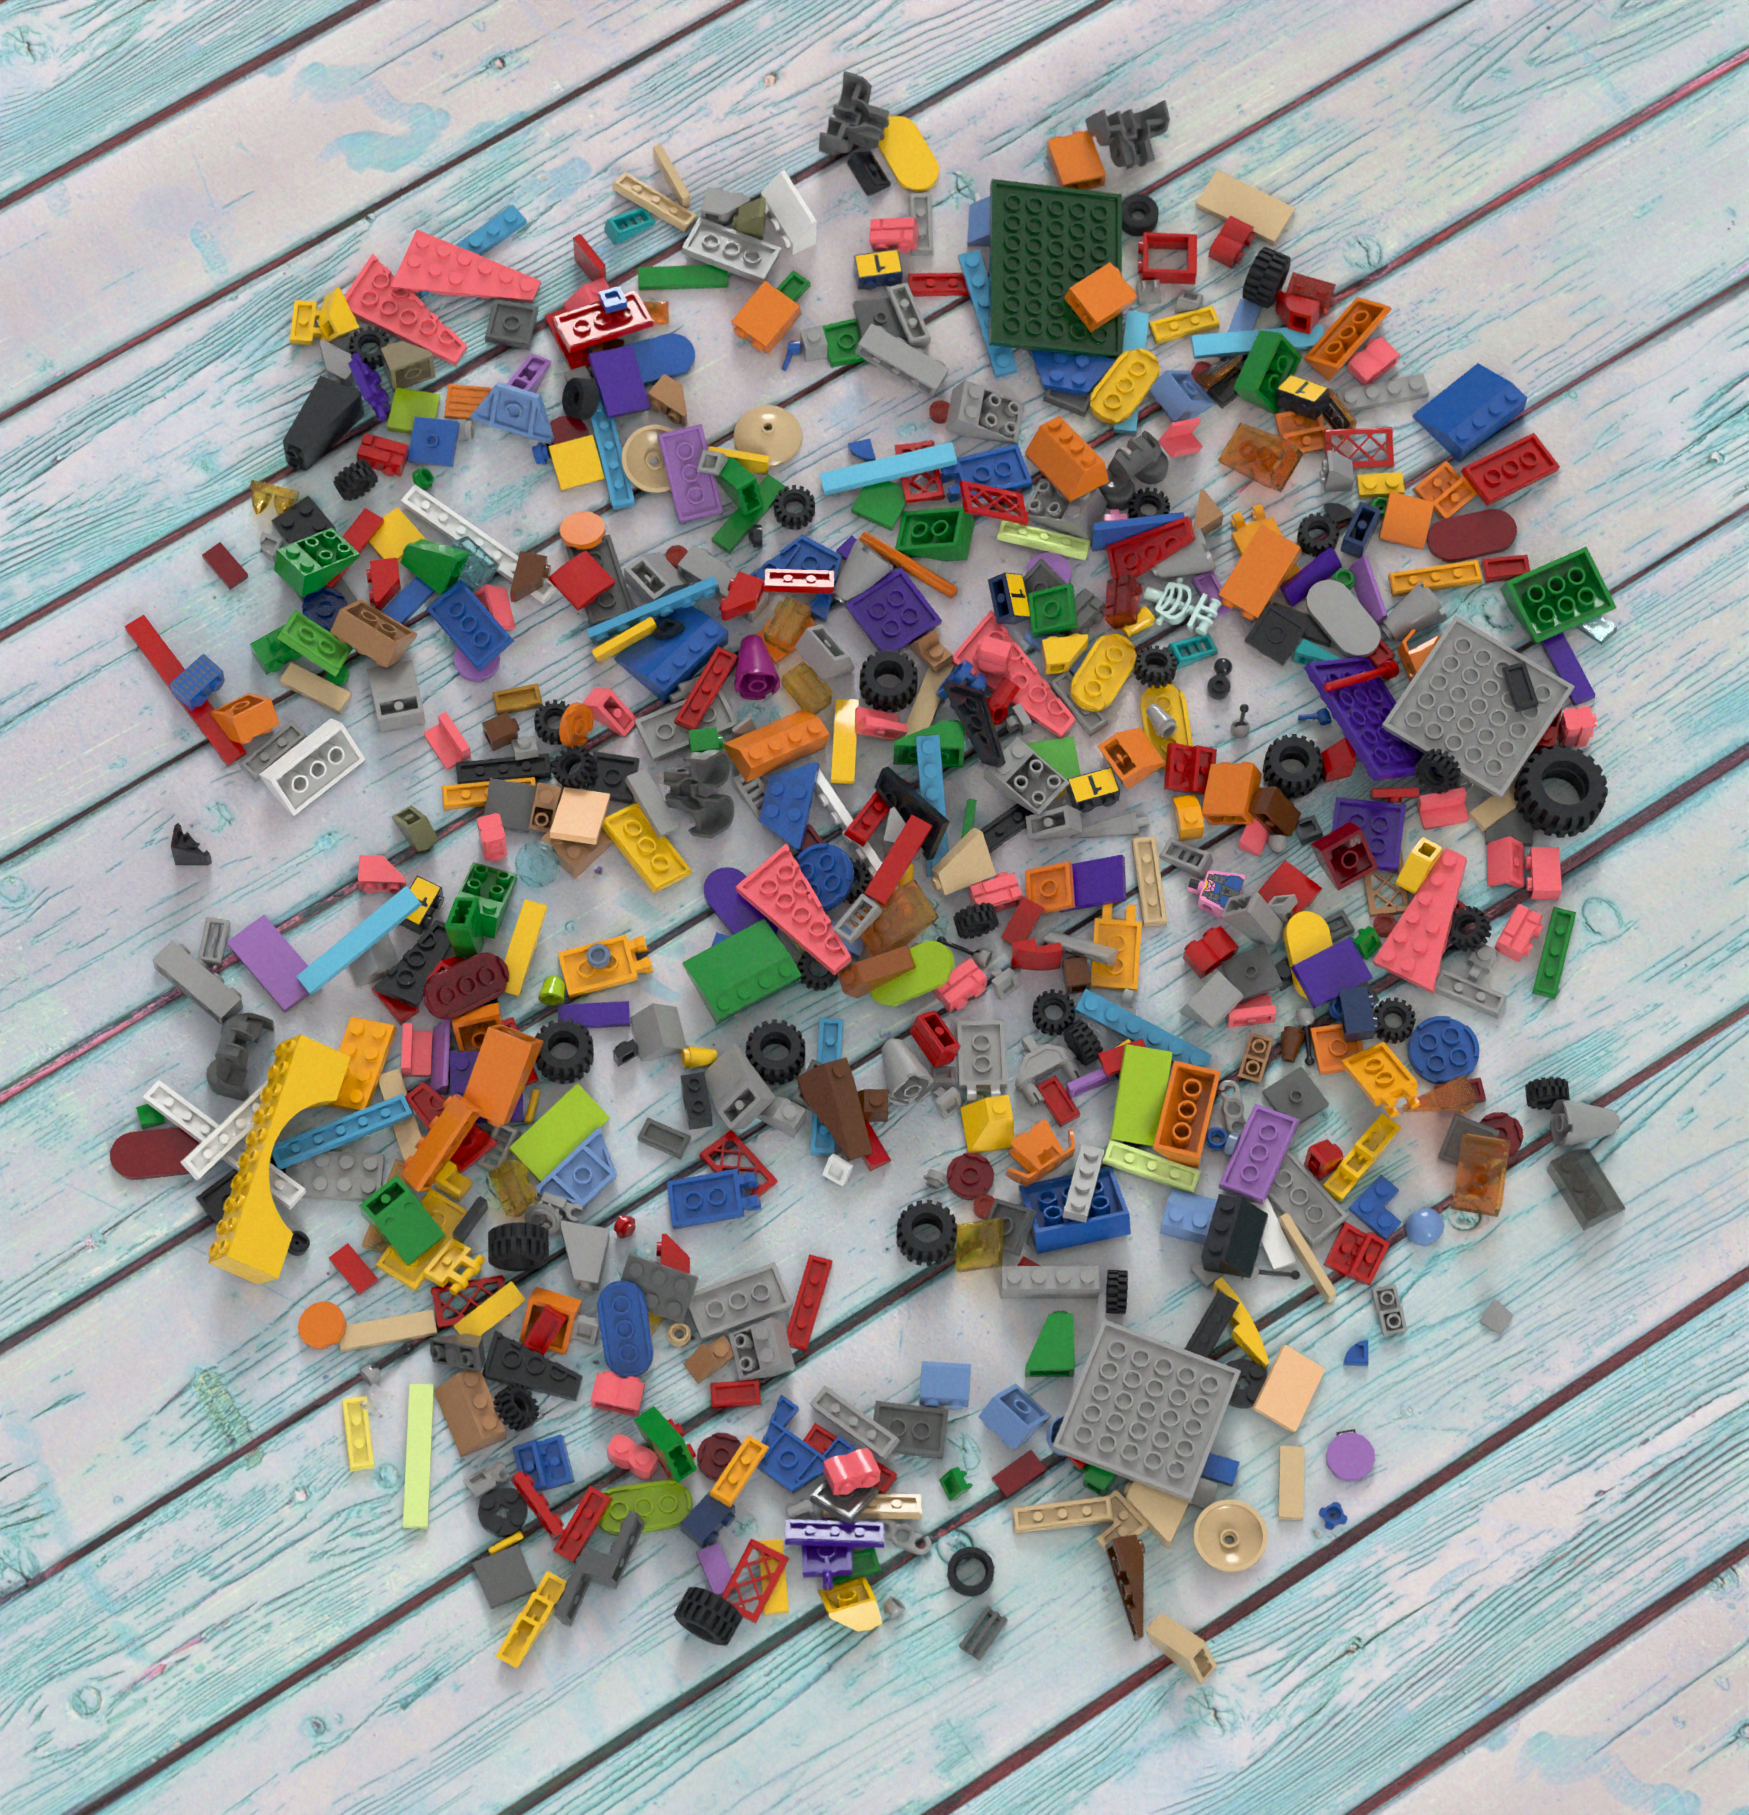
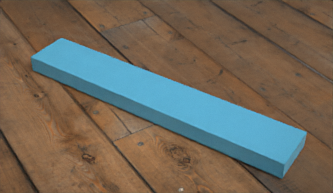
[1113,311,1149,435]
[1190,324,1324,359]
[819,442,958,496]
[296,886,422,996]

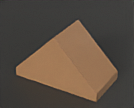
[1193,490,1224,536]

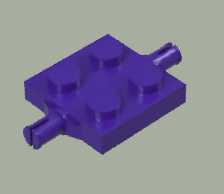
[348,353,391,421]
[802,1516,853,1591]

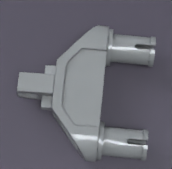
[1015,1035,1085,1108]

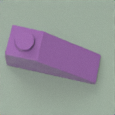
[507,353,551,393]

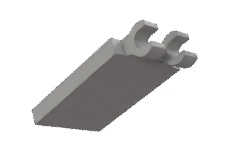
[956,1020,1007,1105]

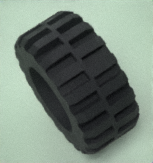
[1514,745,1608,838]

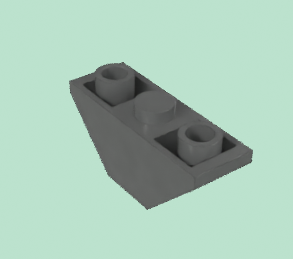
[429,1334,486,1371]

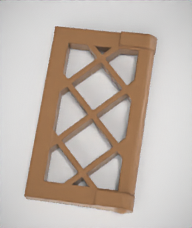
[1364,851,1409,917]

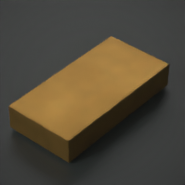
[492,683,543,716]

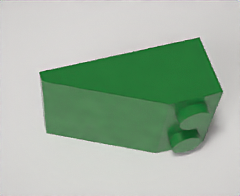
[895,507,975,562]
[893,720,965,767]

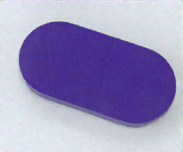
[703,867,779,936]

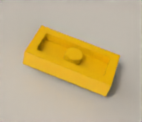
[1356,472,1405,499]

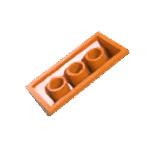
[1304,297,1392,381]

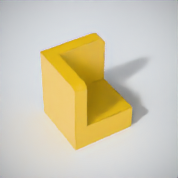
[435,1161,473,1203]

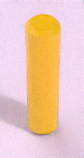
[524,1089,540,1124]
[488,1531,523,1555]

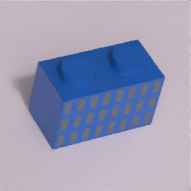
[170,653,225,711]

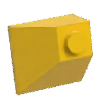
[960,1094,1015,1153]
[818,1576,882,1632]

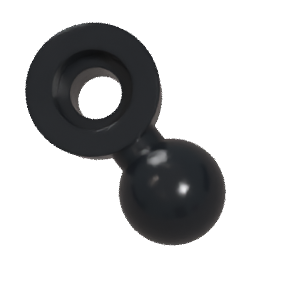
[1207,658,1232,700]

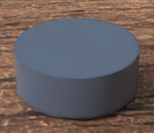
[587,944,611,969]
[1224,1132,1241,1157]

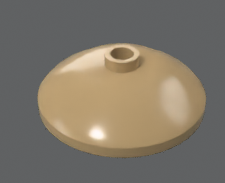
[734,405,802,467]
[621,425,674,493]
[1193,1500,1268,1573]

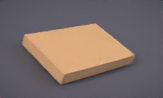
[550,787,610,845]
[1252,1345,1325,1433]

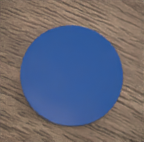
[796,843,854,912]
[1407,1016,1479,1085]

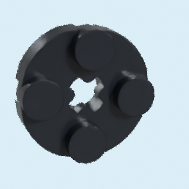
[1226,1359,1267,1409]
[478,1487,528,1538]

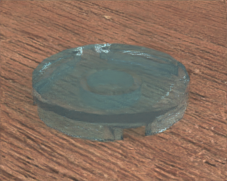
[515,840,560,888]

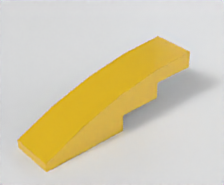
[831,699,859,784]
[504,899,548,996]
[1322,1113,1401,1203]
[1213,1277,1269,1372]
[495,1571,566,1669]

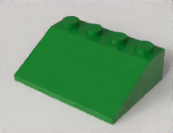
[1500,546,1617,644]
[682,919,802,1025]

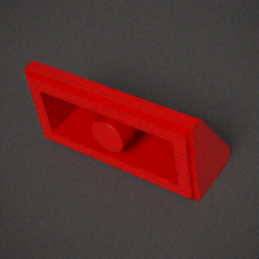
[862,1120,891,1172]

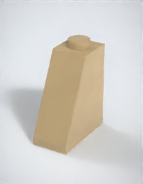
[931,828,996,895]
[1123,1481,1190,1549]
[1145,1612,1217,1684]

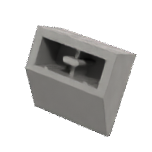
[624,552,690,604]
[794,624,855,680]
[729,1318,795,1380]

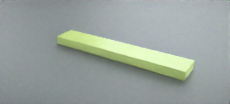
[403,1384,434,1529]

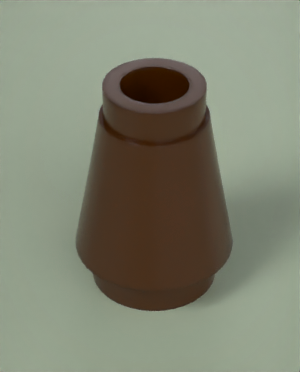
[1281,1026,1304,1063]

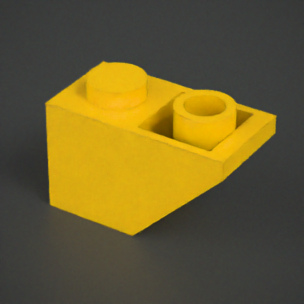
[318,287,359,343]
[1041,633,1088,675]
[1396,837,1443,895]

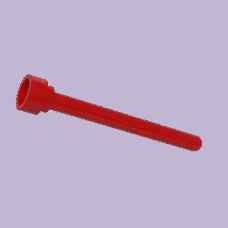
[1324,660,1399,692]

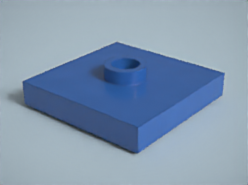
[407,416,460,467]

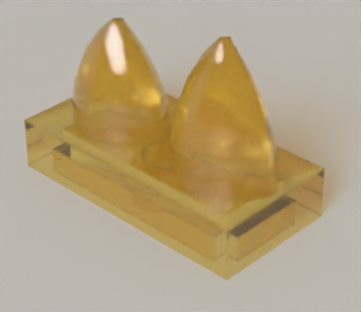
[249,480,300,515]

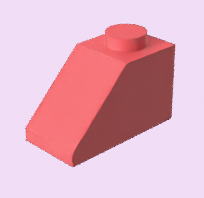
[563,277,610,312]
[583,687,637,737]

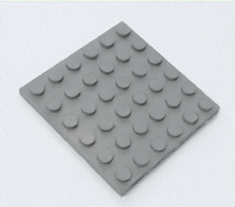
[1382,615,1575,799]
[1052,1319,1241,1503]

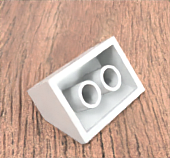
[761,170,817,255]

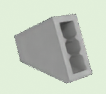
[1220,891,1284,946]
[561,1221,610,1292]

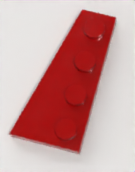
[1106,516,1195,590]
[405,1082,499,1173]

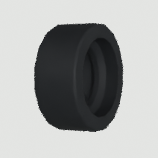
[947,1547,994,1597]

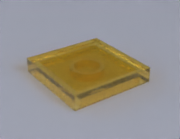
[956,1218,1003,1273]

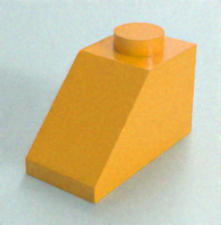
[1172,794,1204,841]

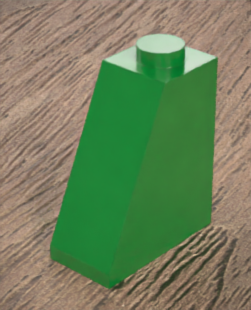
[715,457,764,517]
[400,539,470,595]
[445,897,484,958]
[1025,1311,1075,1377]
[634,1406,697,1483]

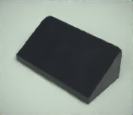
[847,151,891,196]

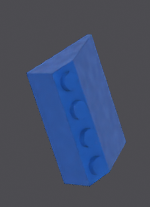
[1412,363,1528,462]
[614,606,728,703]
[1019,1167,1131,1254]

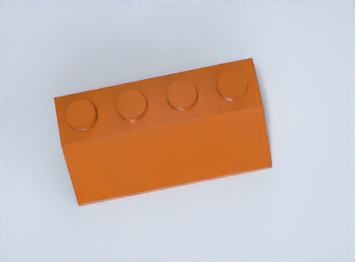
[1025,416,1109,502]
[723,710,830,783]
[1153,1060,1221,1168]
[401,1094,483,1192]

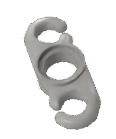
[1219,1080,1245,1135]
[875,1519,932,1555]

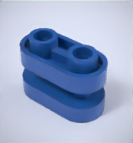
[936,659,987,709]

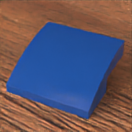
[512,1434,575,1492]

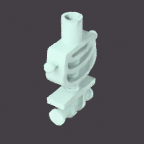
[1144,577,1222,636]

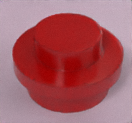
[613,1215,636,1239]

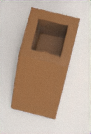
[648,374,687,427]
[529,783,564,832]

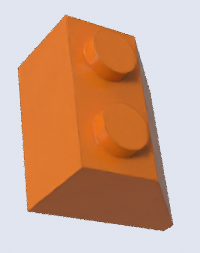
[210,693,280,744]
[452,1003,504,1052]
[519,1287,582,1355]

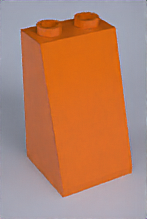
[1218,524,1302,621]
[463,1024,544,1127]

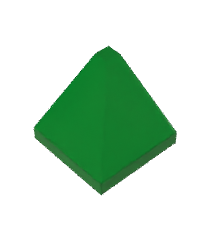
[136,1104,166,1130]

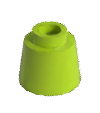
[538,975,565,1006]

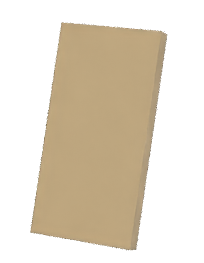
[1196,170,1295,245]

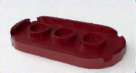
[1427,509,1517,563]
[423,952,509,1019]
[110,1127,200,1180]

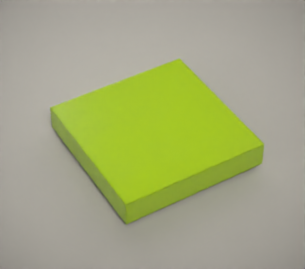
[387,387,441,434]

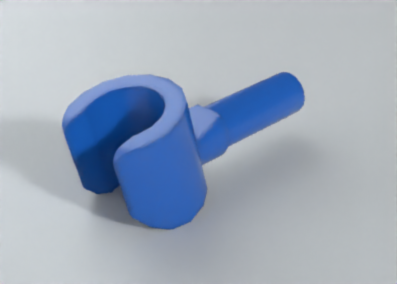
[781,341,801,371]
[1298,708,1332,725]

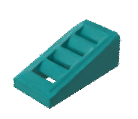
[604,207,655,245]
[1167,633,1218,670]
[1293,639,1340,665]

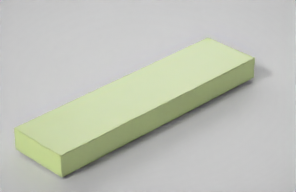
[997,520,1091,560]
[1102,1139,1201,1194]

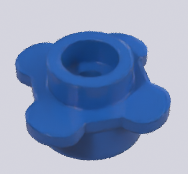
[1319,1502,1347,1530]

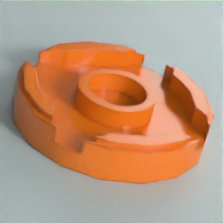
[559,511,606,550]
[559,702,594,749]
[298,1301,347,1350]

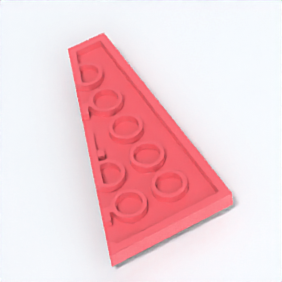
[390,229,541,303]
[345,254,467,367]
[952,610,1075,738]
[735,843,851,975]
[1373,848,1467,994]

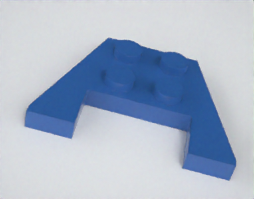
[750,534,842,622]
[757,1394,856,1494]

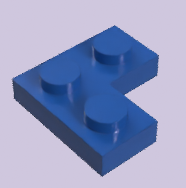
[1349,1175,1401,1241]

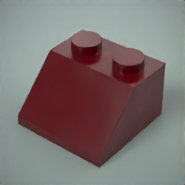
[1310,822,1378,891]

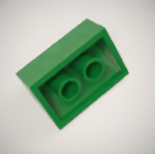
[1233,331,1303,414]

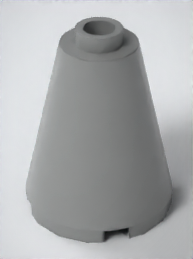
[1152,528,1216,579]
[834,539,894,605]
[1381,582,1447,641]
[881,1038,934,1106]
[1550,1099,1620,1147]

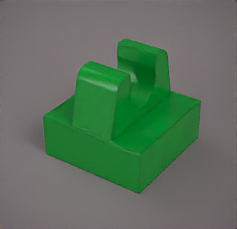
[1351,926,1382,960]
[939,1467,973,1501]

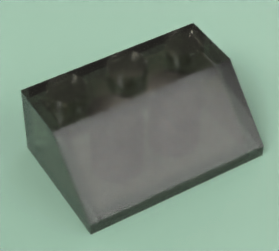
[1547,1148,1625,1231]

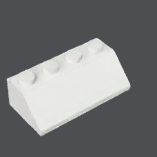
[259,718,366,816]

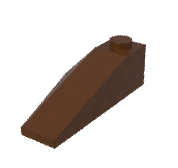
[796,1057,872,1161]
[1105,1534,1145,1641]

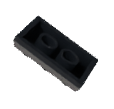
[1201,1194,1268,1278]

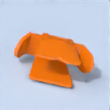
[1397,629,1441,682]
[1006,1119,1075,1187]

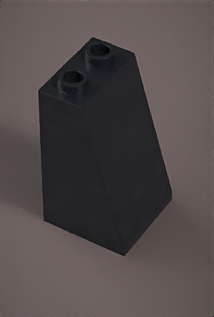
[283,375,364,471]

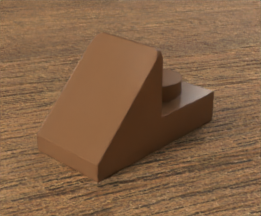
[909,630,954,673]
[684,1335,735,1384]

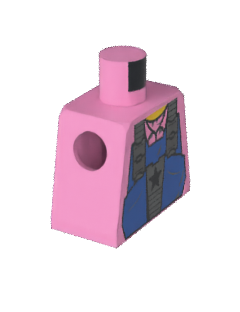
[1187,870,1246,922]

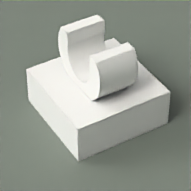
[822,1153,853,1187]

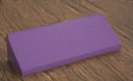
[1349,555,1387,626]
[430,1019,452,1095]

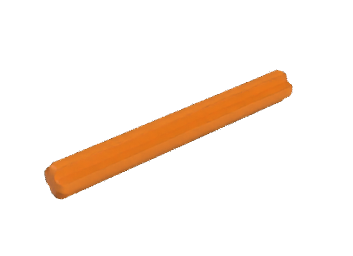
[859,532,958,598]

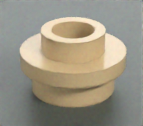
[667,1322,691,1347]

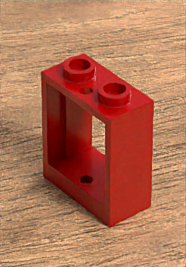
[1138,232,1197,284]

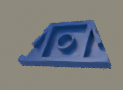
[1029,350,1115,396]
[759,762,820,851]

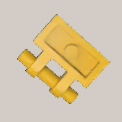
[290,300,326,345]
[423,1237,485,1296]

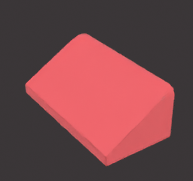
[1238,818,1270,857]

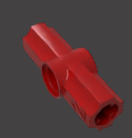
[965,677,1020,738]

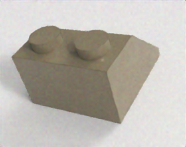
[381,341,435,392]

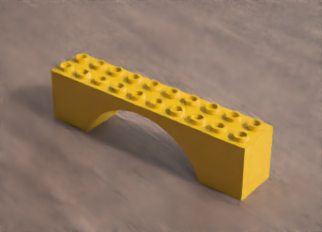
[208,1034,350,1285]

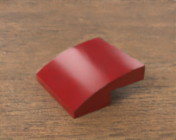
[548,551,616,611]
[1164,742,1217,795]
[1257,860,1323,921]
[1010,938,1063,971]
[1323,1222,1390,1285]

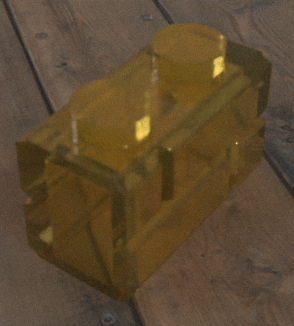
[762,596,811,653]
[782,662,833,715]
[489,1160,538,1217]

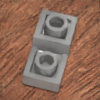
[1371,1284,1407,1336]

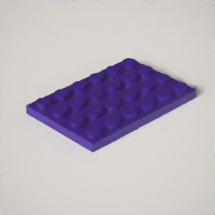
[1304,657,1437,781]

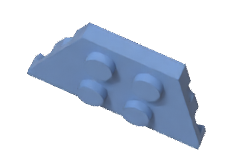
[470,382,554,445]
[533,1127,617,1209]

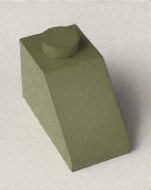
[732,197,766,240]
[392,805,438,852]

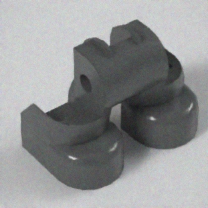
[819,71,890,155]
[1085,100,1170,169]
[1098,431,1169,511]
[664,749,734,839]
[206,1013,275,1101]

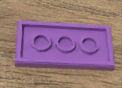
[657,424,723,524]
[226,915,310,1013]
[1219,1104,1300,1205]

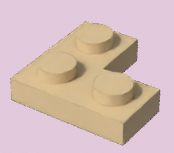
[1096,1489,1149,1553]

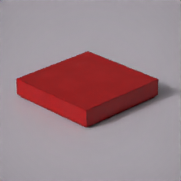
[573,234,606,282]

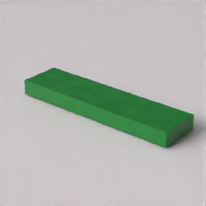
[638,265,728,291]
[712,474,786,554]
[1532,907,1576,999]

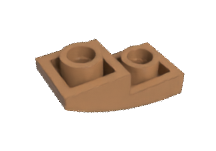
[1238,1032,1273,1083]

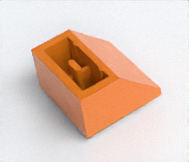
[1098,727,1166,790]

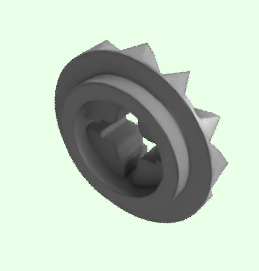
[524,1201,563,1235]

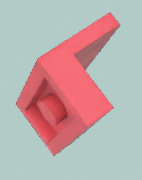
[1158,418,1203,458]
[474,584,516,631]
[855,706,907,741]
[424,712,471,770]
[1417,787,1469,830]
[1487,836,1524,889]
[1226,995,1276,1028]
[401,1023,433,1077]

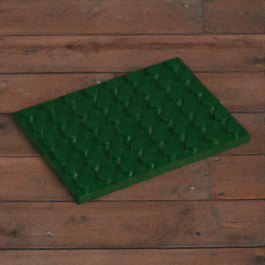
[989,179,1122,360]

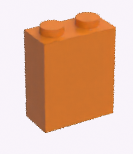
[1046,130,1106,190]
[1064,262,1137,332]
[731,281,802,354]
[1202,762,1262,825]

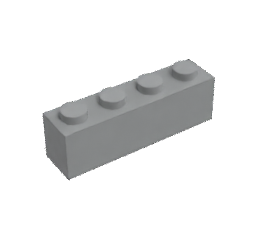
[855,323,949,399]
[678,545,768,623]
[152,940,243,1026]
[1001,1266,1100,1299]

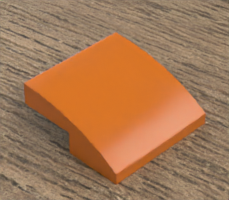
[1274,411,1327,457]
[1412,460,1477,519]
[1379,491,1434,550]

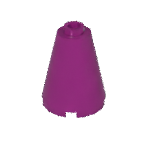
[734,634,780,700]

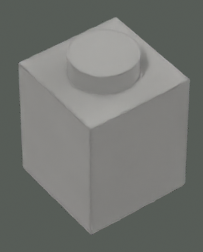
[800,325,828,362]

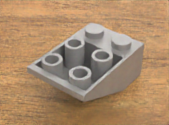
[945,380,1024,444]
[1025,478,1107,540]
[367,660,425,732]
[983,737,1070,816]
[704,1043,776,1130]

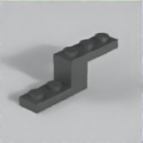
[554,1511,646,1626]

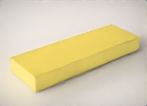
[342,1396,375,1472]

